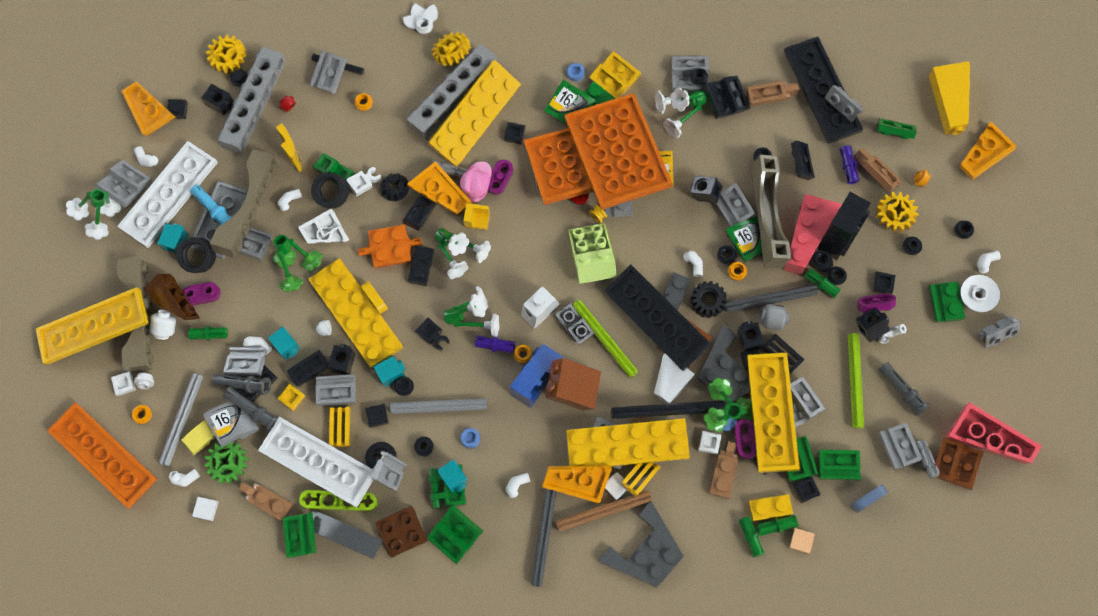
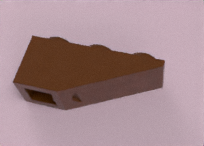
[144,274,200,320]

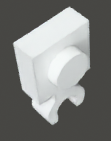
[346,167,381,197]

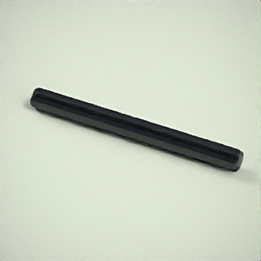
[611,401,726,419]

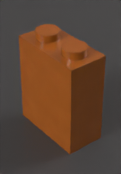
[545,358,601,410]

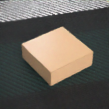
[789,528,815,554]

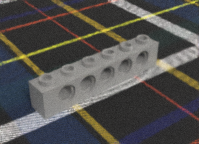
[407,44,497,140]
[218,47,286,154]

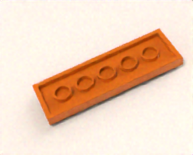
[47,402,158,509]

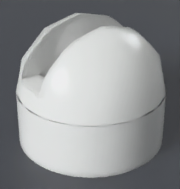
[316,320,332,336]

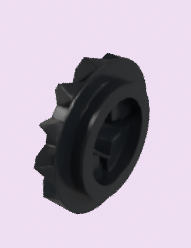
[380,173,410,202]
[365,442,397,469]

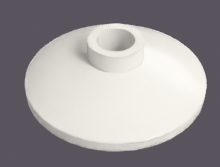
[960,275,1000,312]

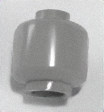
[760,304,790,330]

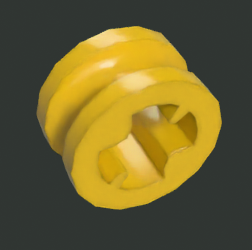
[589,205,607,224]

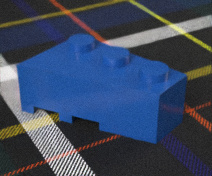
[509,344,563,408]

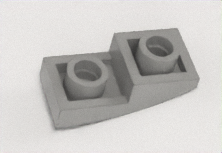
[555,303,594,345]

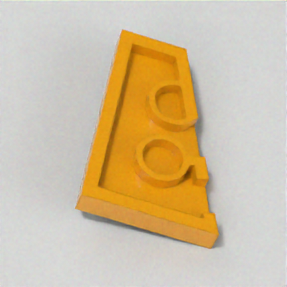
[122,82,176,136]
[960,121,1017,180]
[407,161,472,216]
[542,465,612,504]

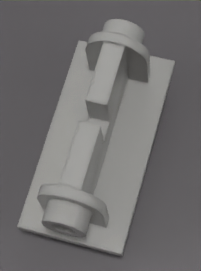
[825,85,864,122]
[978,316,1021,348]

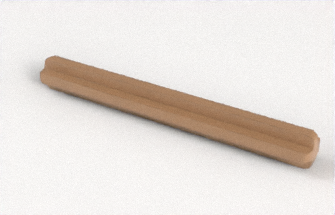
[556,491,652,531]

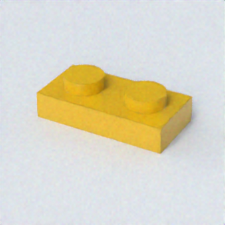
[749,494,793,522]

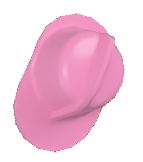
[460,161,492,203]

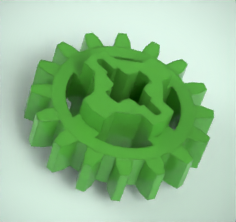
[204,442,249,484]

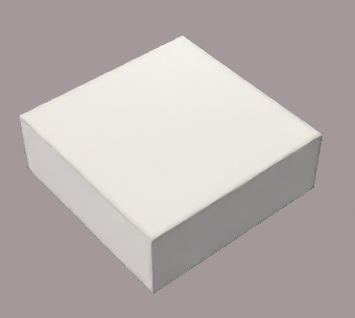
[111,371,136,396]
[698,431,721,455]
[605,472,630,501]
[192,497,219,521]

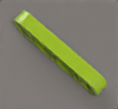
[299,490,378,512]

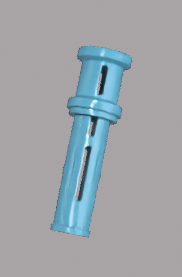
[190,184,232,225]

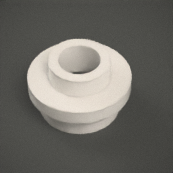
[134,373,154,389]

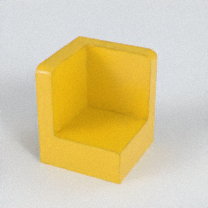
[464,203,490,230]

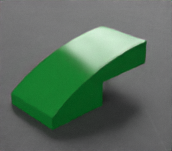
[313,153,355,185]

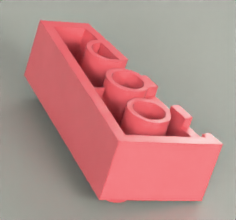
[783,194,842,275]
[945,402,1042,465]

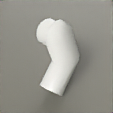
[134,147,158,167]
[277,189,302,211]
[683,251,703,277]
[977,251,1001,274]
[878,324,906,344]
[243,336,272,355]
[169,469,200,487]
[506,472,530,498]

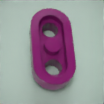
[488,160,513,195]
[183,282,221,306]
[857,293,896,314]
[734,419,756,460]

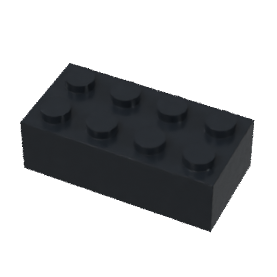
[817,191,871,261]

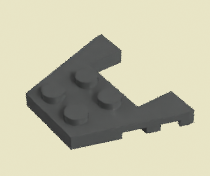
[698,325,750,404]
[599,501,684,588]

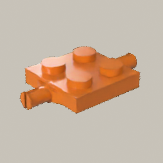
[358,224,422,269]

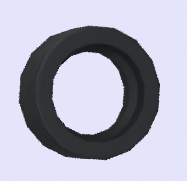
[311,172,349,209]
[177,237,216,273]

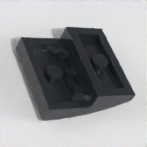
[702,75,750,119]

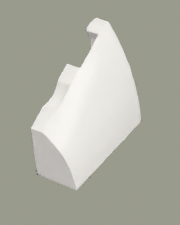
[298,208,349,243]
[654,354,695,404]

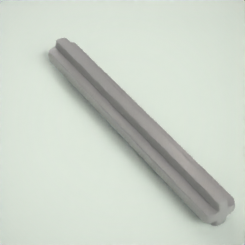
[158,373,203,466]
[390,398,487,414]

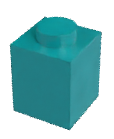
[157,223,188,254]
[268,326,301,360]
[374,356,406,387]
[437,459,469,493]

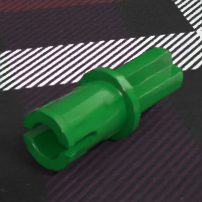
[804,268,841,299]
[188,326,228,341]
[757,515,798,536]
[739,516,765,558]

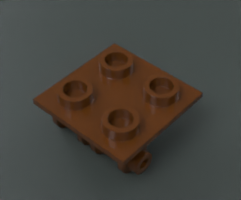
[375,505,428,558]

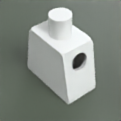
[521,287,560,329]

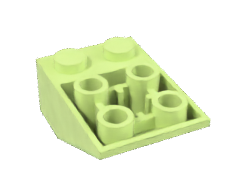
[568,223,617,284]

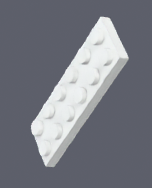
[117,141,218,248]
[258,417,373,508]

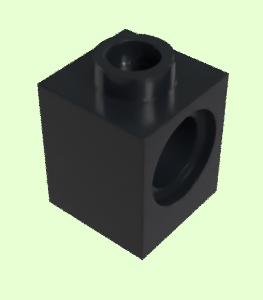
[201,84,234,115]
[690,176,723,203]
[856,307,890,343]
[737,321,764,352]
[327,344,356,375]

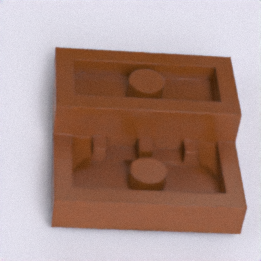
[935,438,984,490]

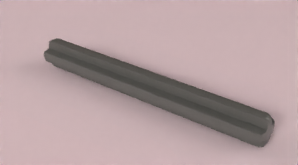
[724,284,818,312]
[531,488,556,587]

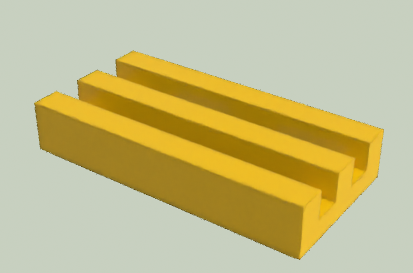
[329,407,350,447]
[621,462,661,497]

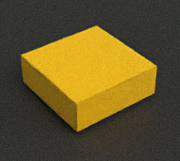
[277,384,306,411]

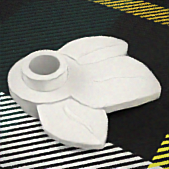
[403,4,438,34]

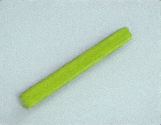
[572,300,638,378]
[848,333,864,429]

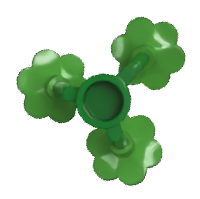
[273,235,323,292]
[703,377,753,432]

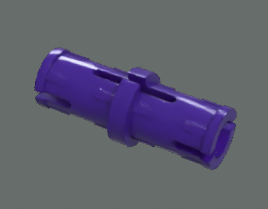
[839,145,860,184]
[475,335,515,354]

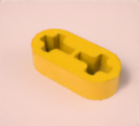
[360,281,388,315]

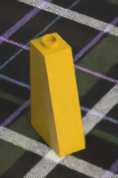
[929,61,970,135]

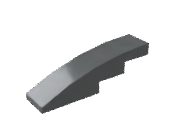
[312,510,383,560]

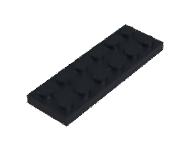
[784,36,863,144]
[604,264,711,372]

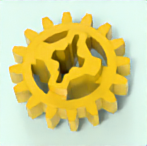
[432,32,471,66]
[206,35,247,74]
[875,192,919,233]

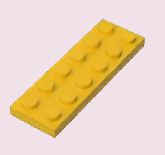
[427,60,521,166]
[308,258,404,369]
[36,287,149,365]
[747,353,800,473]
[566,418,690,466]

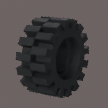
[691,281,727,318]

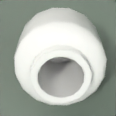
[149,310,176,340]

